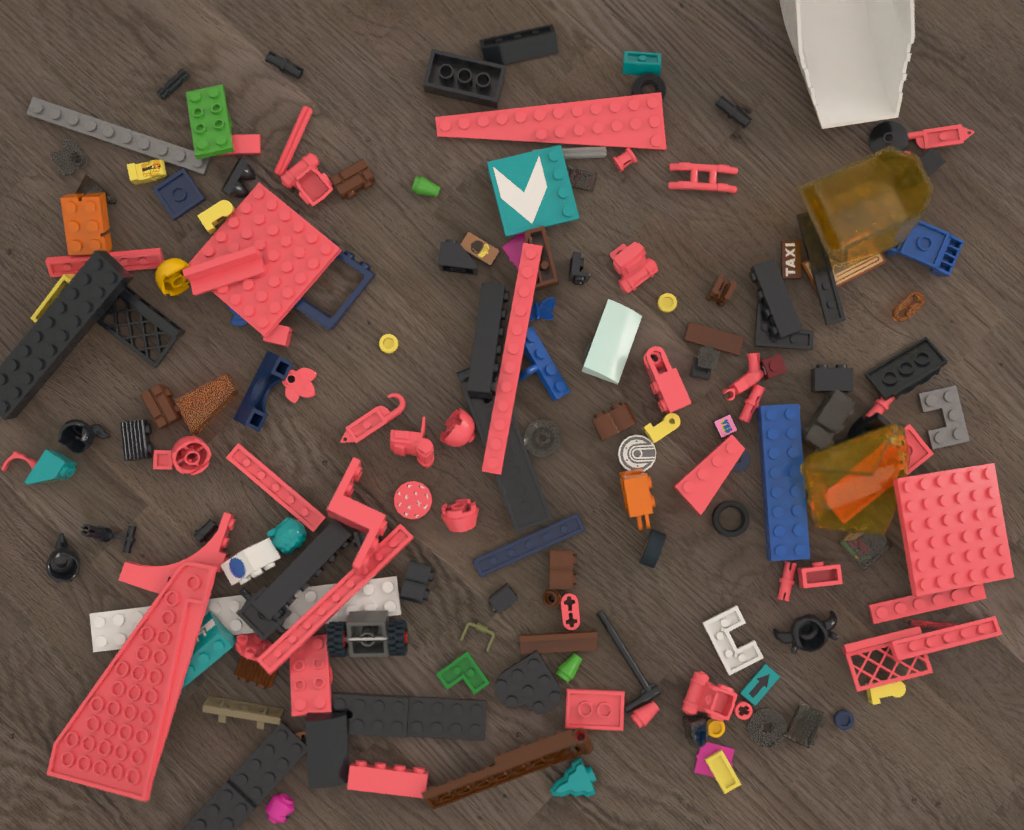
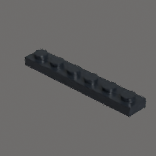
[797,210,846,326]

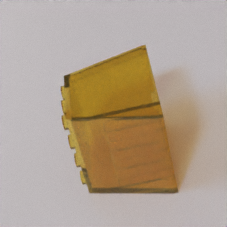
[797,146,935,268]

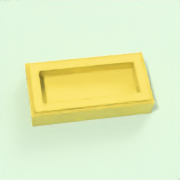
[704,749,741,794]

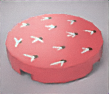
[394,481,432,519]

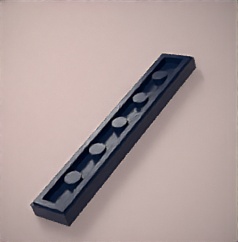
[473,513,585,578]

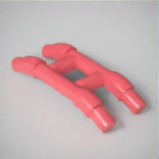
[668,162,738,194]

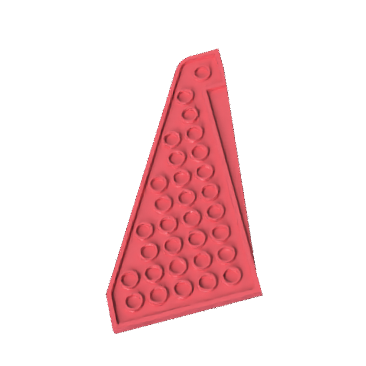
[46,562,217,801]

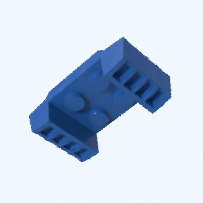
[881,212,964,277]

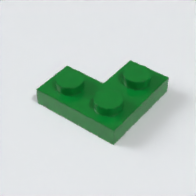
[436,651,490,694]

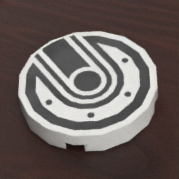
[618,435,656,471]

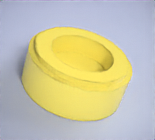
[657,293,677,313]
[379,334,399,354]

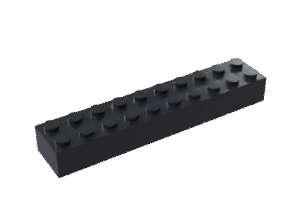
[0,250,134,420]

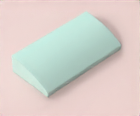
[582,299,642,385]

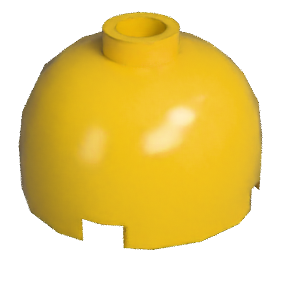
[155,258,191,296]

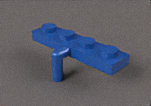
[518,327,570,402]

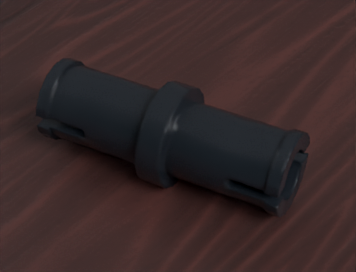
[265,51,304,80]
[715,96,752,129]

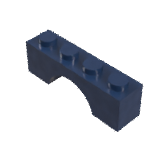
[233,350,294,432]

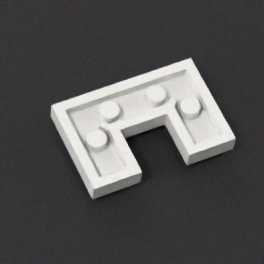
[702,605,764,675]

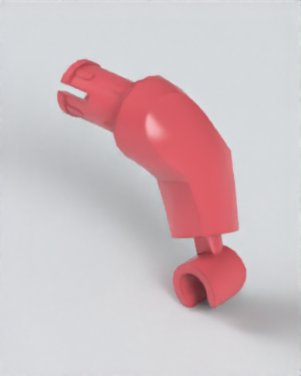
[722,353,764,400]

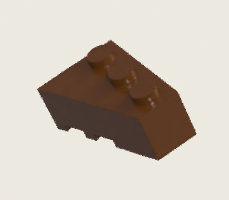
[525,226,559,291]

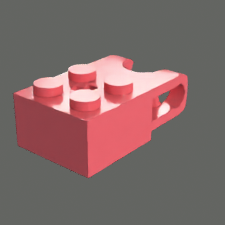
[643,346,692,415]

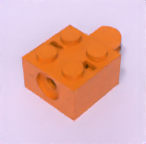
[619,468,655,531]

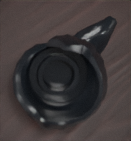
[58,419,110,453]
[46,533,81,582]

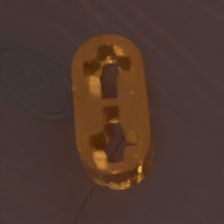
[892,291,925,322]

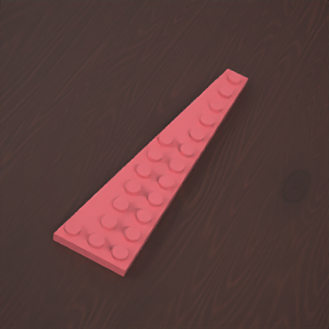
[435,92,667,150]

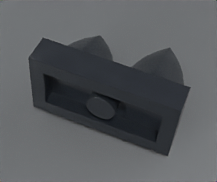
[220,158,256,198]

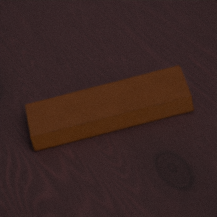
[684,322,745,356]

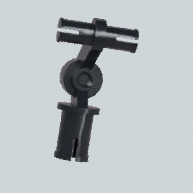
[81,524,137,554]

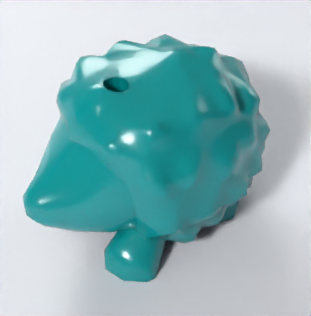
[266,517,307,554]

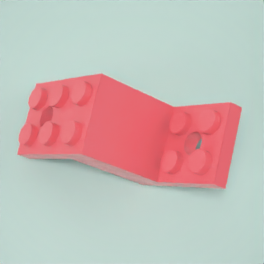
[327,457,388,574]

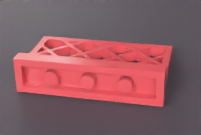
[841,626,933,692]

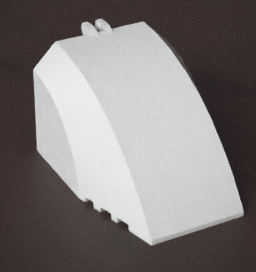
[780,0,915,129]

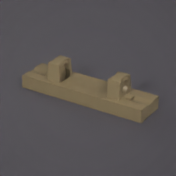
[202,696,285,730]

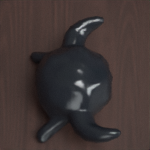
[773,610,839,654]

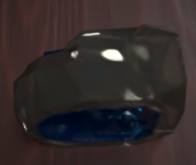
[682,713,708,749]

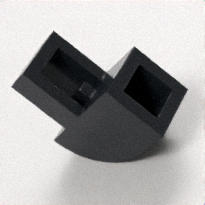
[847,413,891,456]

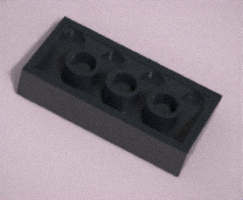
[305,713,349,789]

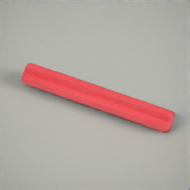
[274,106,313,176]

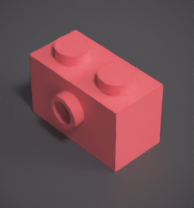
[797,561,843,588]

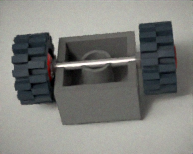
[326,610,408,657]

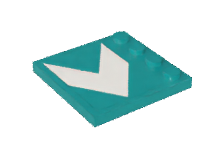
[486,145,580,237]

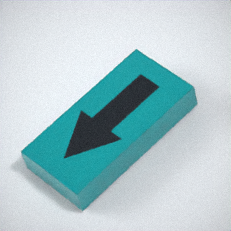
[739,663,780,706]

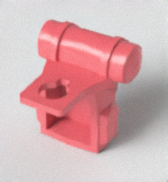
[280,153,334,207]
[609,242,658,294]
[390,417,434,468]
[681,671,738,722]

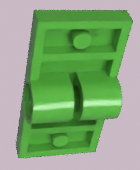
[186,84,235,160]

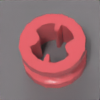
[734,701,753,720]

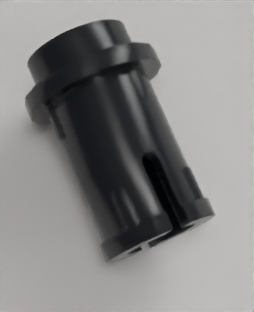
[194,519,219,543]

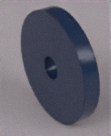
[732,451,750,472]

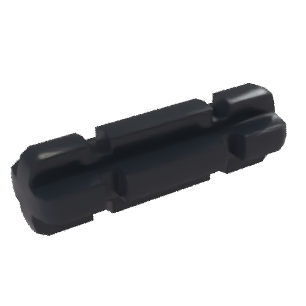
[157,69,190,100]

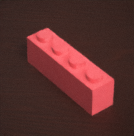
[347,760,429,798]

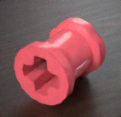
[612,148,637,172]

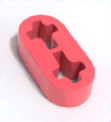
[561,593,580,630]

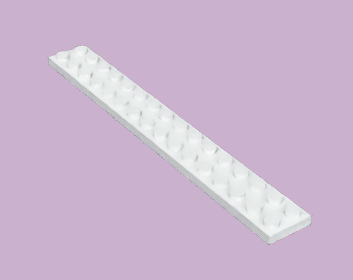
[89,576,402,652]

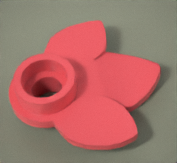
[282,368,317,403]

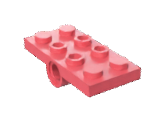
[290,634,333,717]

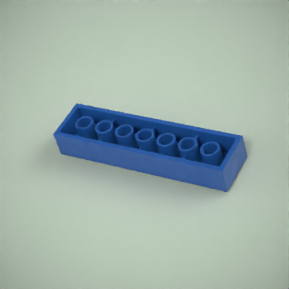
[757,404,810,561]

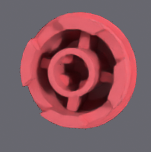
[441,499,479,533]

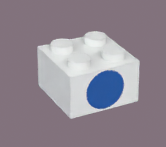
[220,538,281,585]

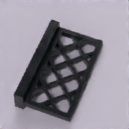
[97,286,185,368]

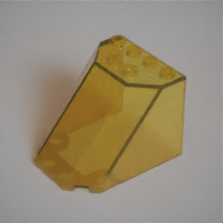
[801,423,910,536]

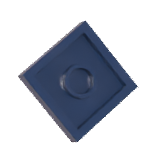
[152,168,206,221]

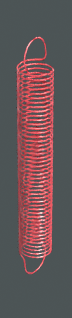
[906,619,959,629]

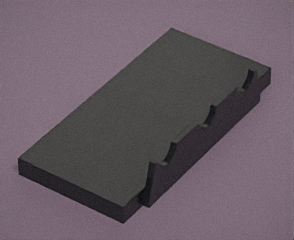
[865,337,948,401]

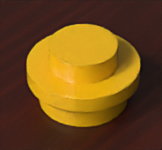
[705,719,725,738]

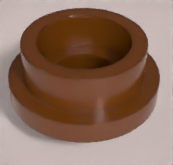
[543,589,562,608]

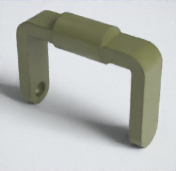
[460,622,495,653]

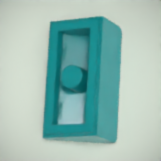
[622,51,661,76]

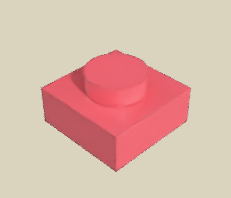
[153,450,174,470]

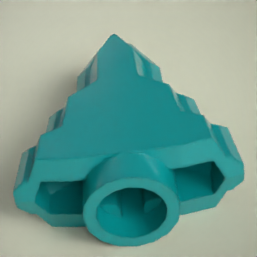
[550,758,597,797]

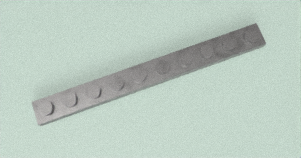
[26,97,212,176]

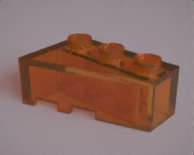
[174,373,239,435]

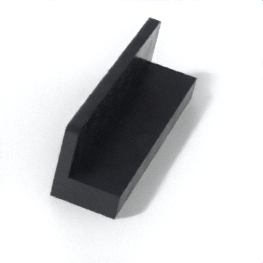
[479,24,558,65]

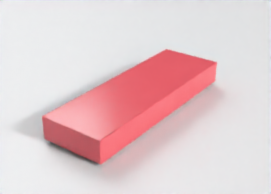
[216,134,261,156]

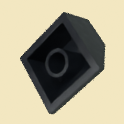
[438,239,478,275]

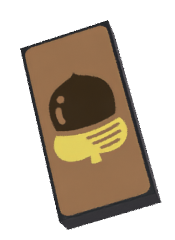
[460,231,501,267]

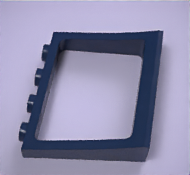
[294,231,376,330]

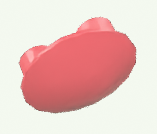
[235,633,272,660]

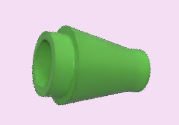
[411,176,440,197]
[556,653,582,683]

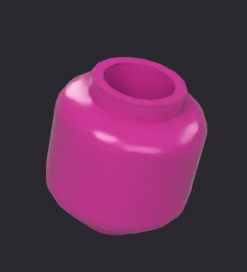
[265,793,294,824]

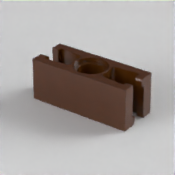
[705,274,738,307]

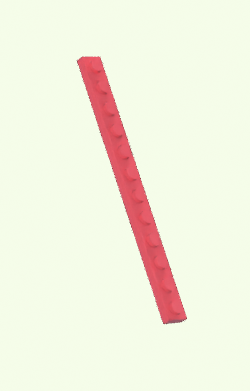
[482,243,543,475]

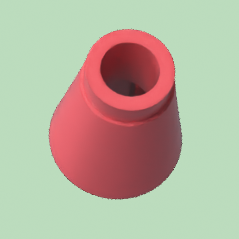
[630,701,660,729]

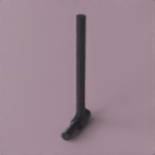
[597,610,662,713]

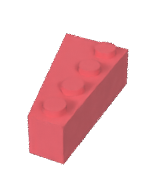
[673,435,745,515]

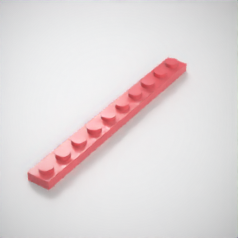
[257,524,414,675]

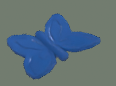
[529,297,556,322]

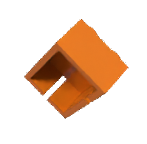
[60,193,112,255]

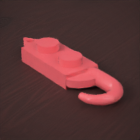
[902,124,975,155]
[340,393,406,444]

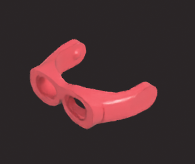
[1,451,38,486]

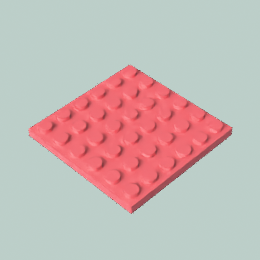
[188,183,342,338]
[893,463,1014,596]

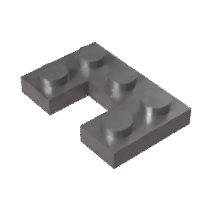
[917,385,970,450]

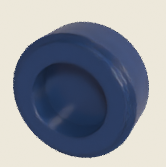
[833,710,854,730]

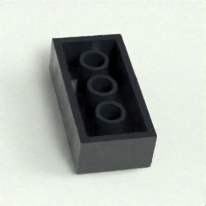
[423,49,506,109]

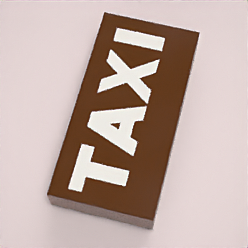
[781,241,801,279]

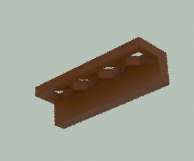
[519,630,598,654]

